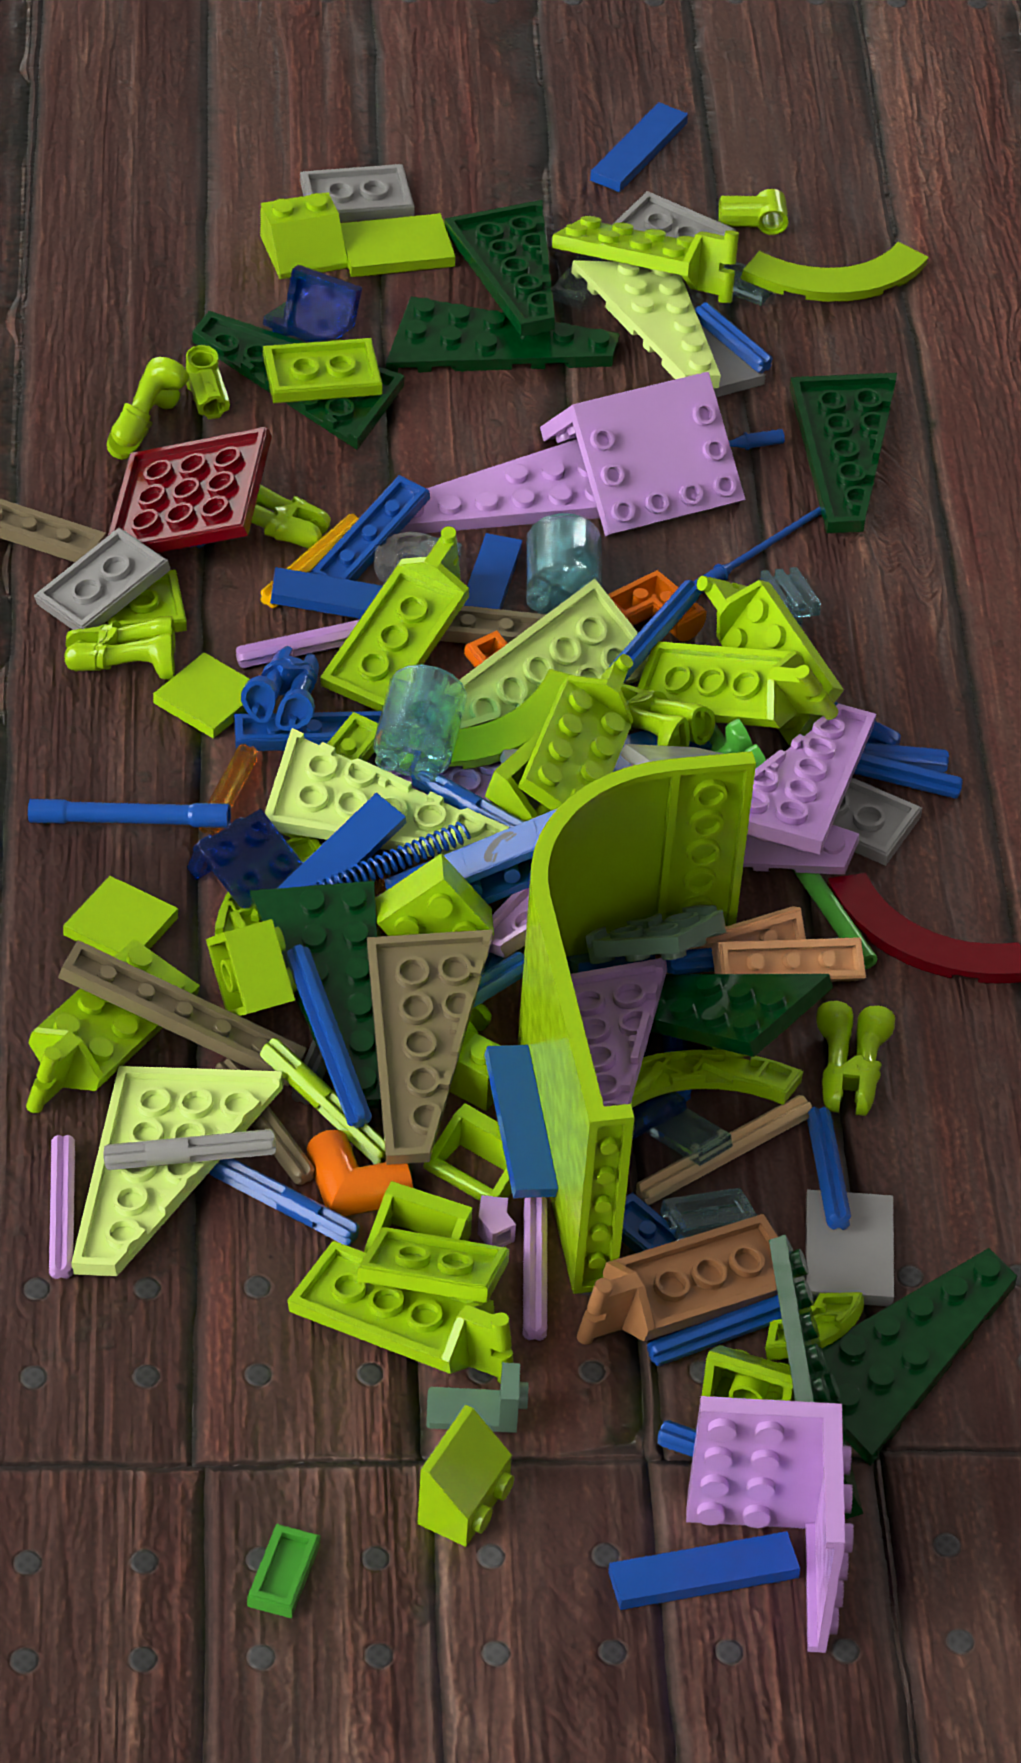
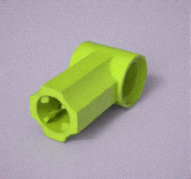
[718,189,789,235]
[186,345,230,419]

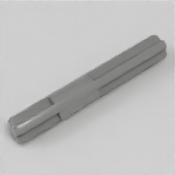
[103,1129,276,1170]

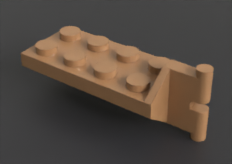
[576,1214,805,1345]

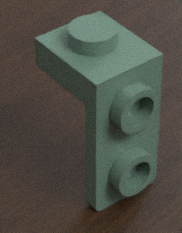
[426,1362,528,1433]

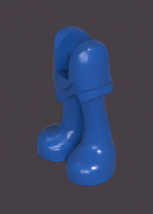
[241,646,319,731]

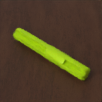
[260,1038,386,1164]

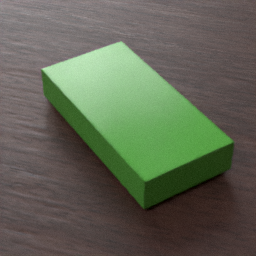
[247,1524,321,1619]

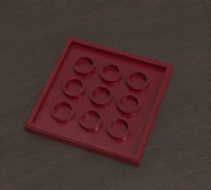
[108,427,272,553]

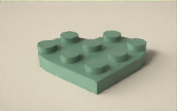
[585,905,726,964]

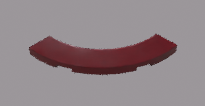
[827,873,1021,983]

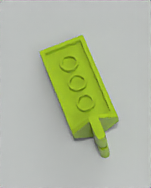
[552,216,739,303]
[320,526,469,711]
[697,576,844,745]
[637,641,839,728]
[518,654,633,811]
[26,939,200,1113]
[287,1241,514,1384]

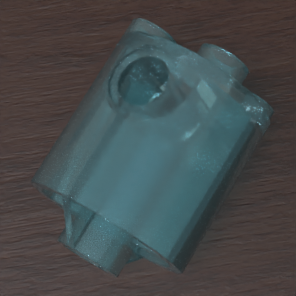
[526,513,602,614]
[373,664,467,783]

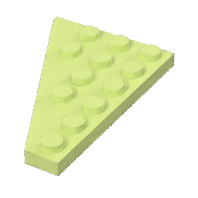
[71,1066,284,1276]

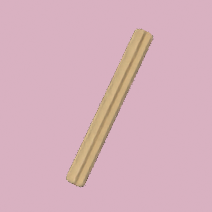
[635,1095,812,1205]

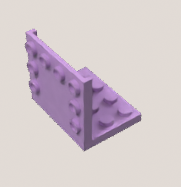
[540,371,745,537]
[686,1396,853,1653]

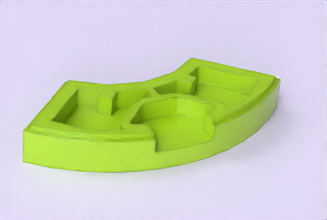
[765,1292,864,1360]

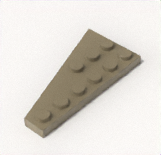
[367,929,493,1165]

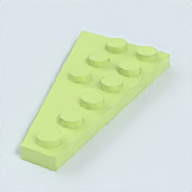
[571,260,721,388]
[429,579,649,730]
[263,728,509,858]

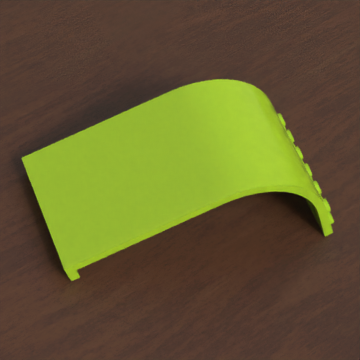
[518,751,756,1294]

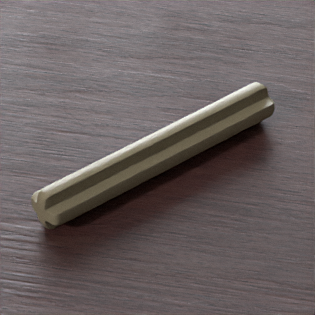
[215,1058,315,1186]

